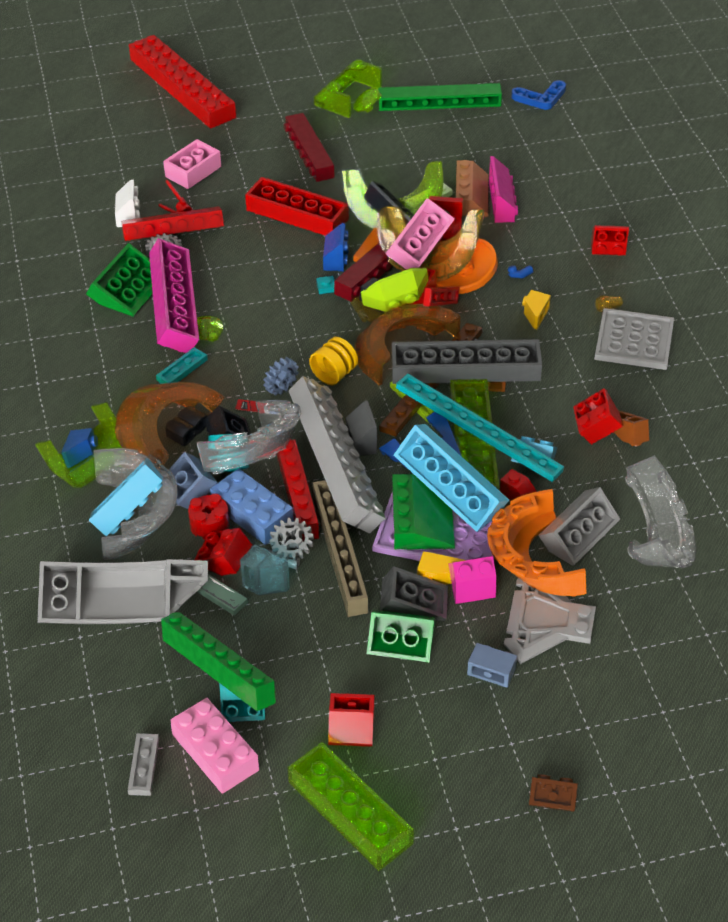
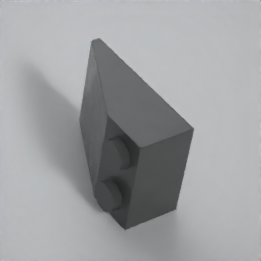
[380,566,448,621]

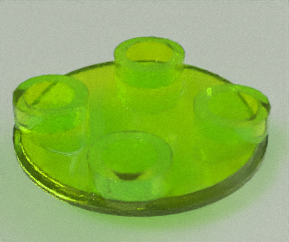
[353,88,381,112]
[197,316,223,341]

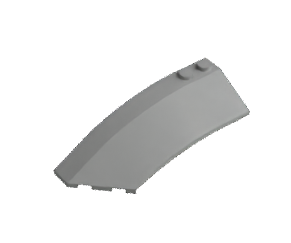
[37,559,208,624]

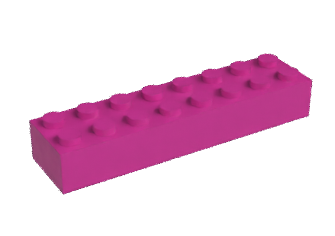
[149,238,199,353]

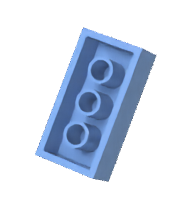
[210,468,294,545]

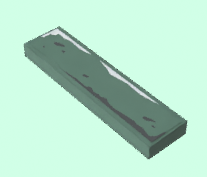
[197,574,248,616]

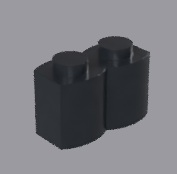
[165,406,207,446]

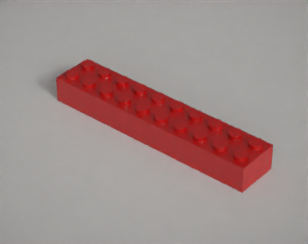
[129,35,236,129]

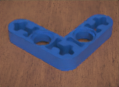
[511,80,566,110]

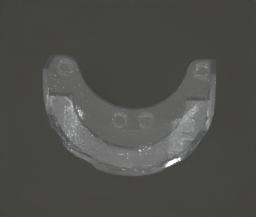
[197,400,301,474]
[93,448,178,560]
[625,455,696,568]

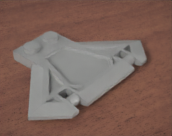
[504,578,596,664]

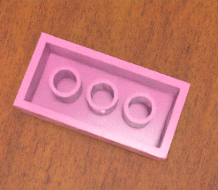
[386,198,454,270]
[170,698,259,794]

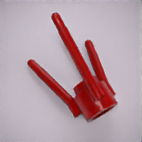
[158,180,192,213]

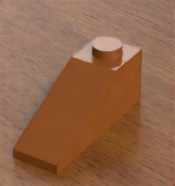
[614,410,649,446]

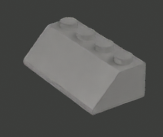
[538,487,620,565]

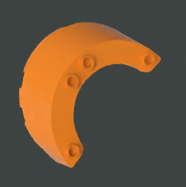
[487,489,586,596]

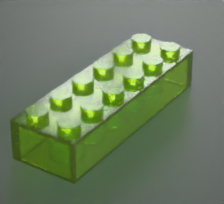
[288,742,414,871]

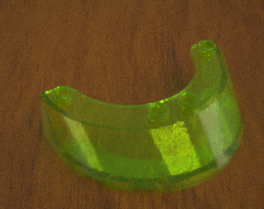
[342,161,443,233]

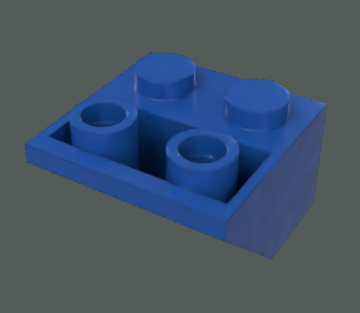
[323,223,349,271]

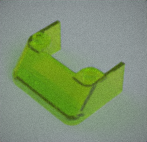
[314,60,382,118]
[35,402,132,488]

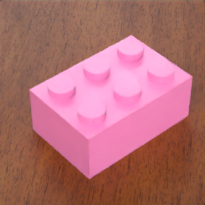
[163,139,221,189]

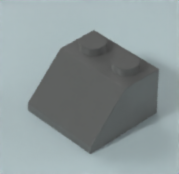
[346,401,377,456]

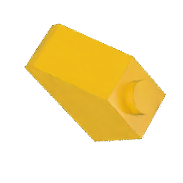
[522,290,551,330]

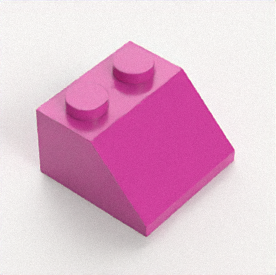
[448,556,496,604]

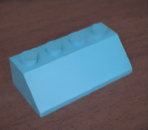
[89,458,163,536]

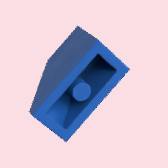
[61,428,98,468]

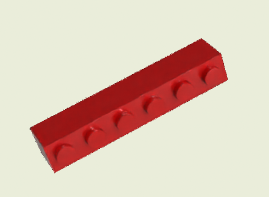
[121,206,224,241]
[276,439,319,541]

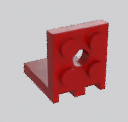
[429,196,463,254]

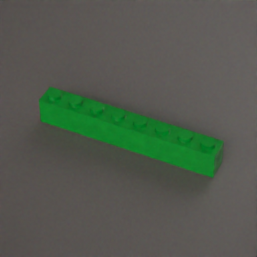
[378,83,502,111]
[161,612,276,711]

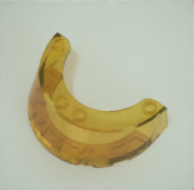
[377,206,484,282]

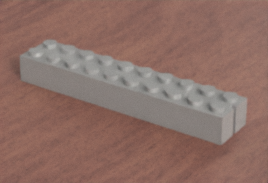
[289,376,386,533]

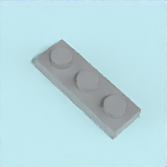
[128,734,159,796]

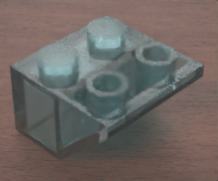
[240,545,290,595]

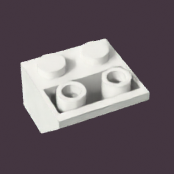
[115,179,140,227]

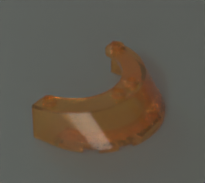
[355,304,460,385]
[115,382,225,471]

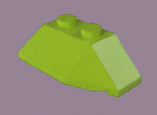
[361,268,428,312]

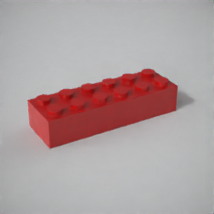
[245,177,349,236]

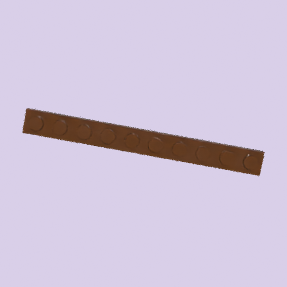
[379,323,483,437]

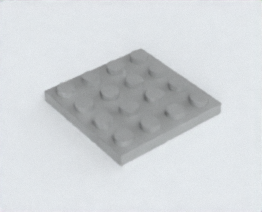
[594,308,674,370]

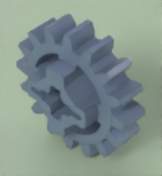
[263,357,299,396]

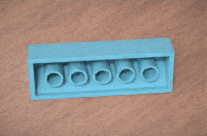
[394,424,509,532]

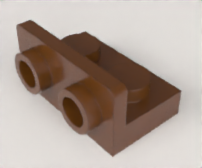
[529,774,578,812]

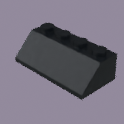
[364,181,414,233]

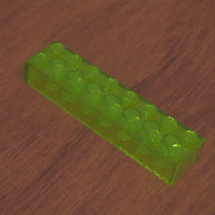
[449,379,500,490]

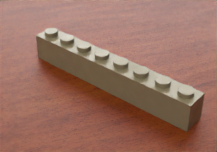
[313,480,368,617]

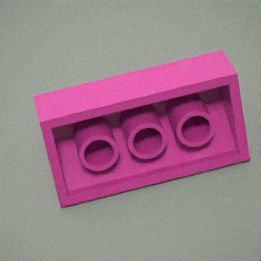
[489,156,518,223]

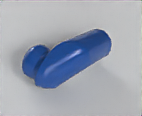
[507,265,533,279]

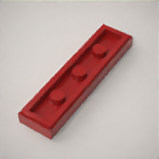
[423,286,460,307]

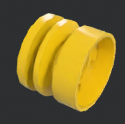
[309,337,358,386]

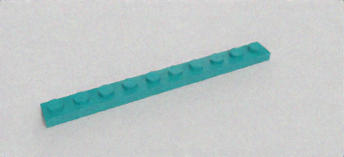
[396,374,564,482]

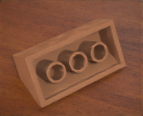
[456,160,488,217]

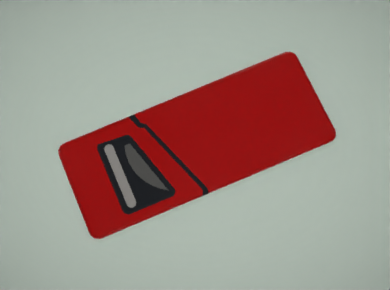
[235,399,272,414]

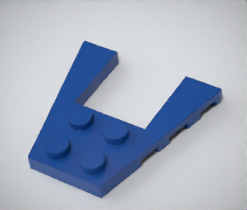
[379,412,462,470]

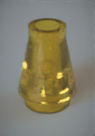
[595,295,623,312]

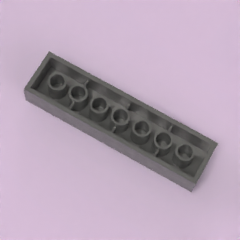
[392,339,542,384]

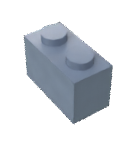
[467,643,517,688]

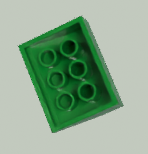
[86,243,153,316]
[392,474,455,550]

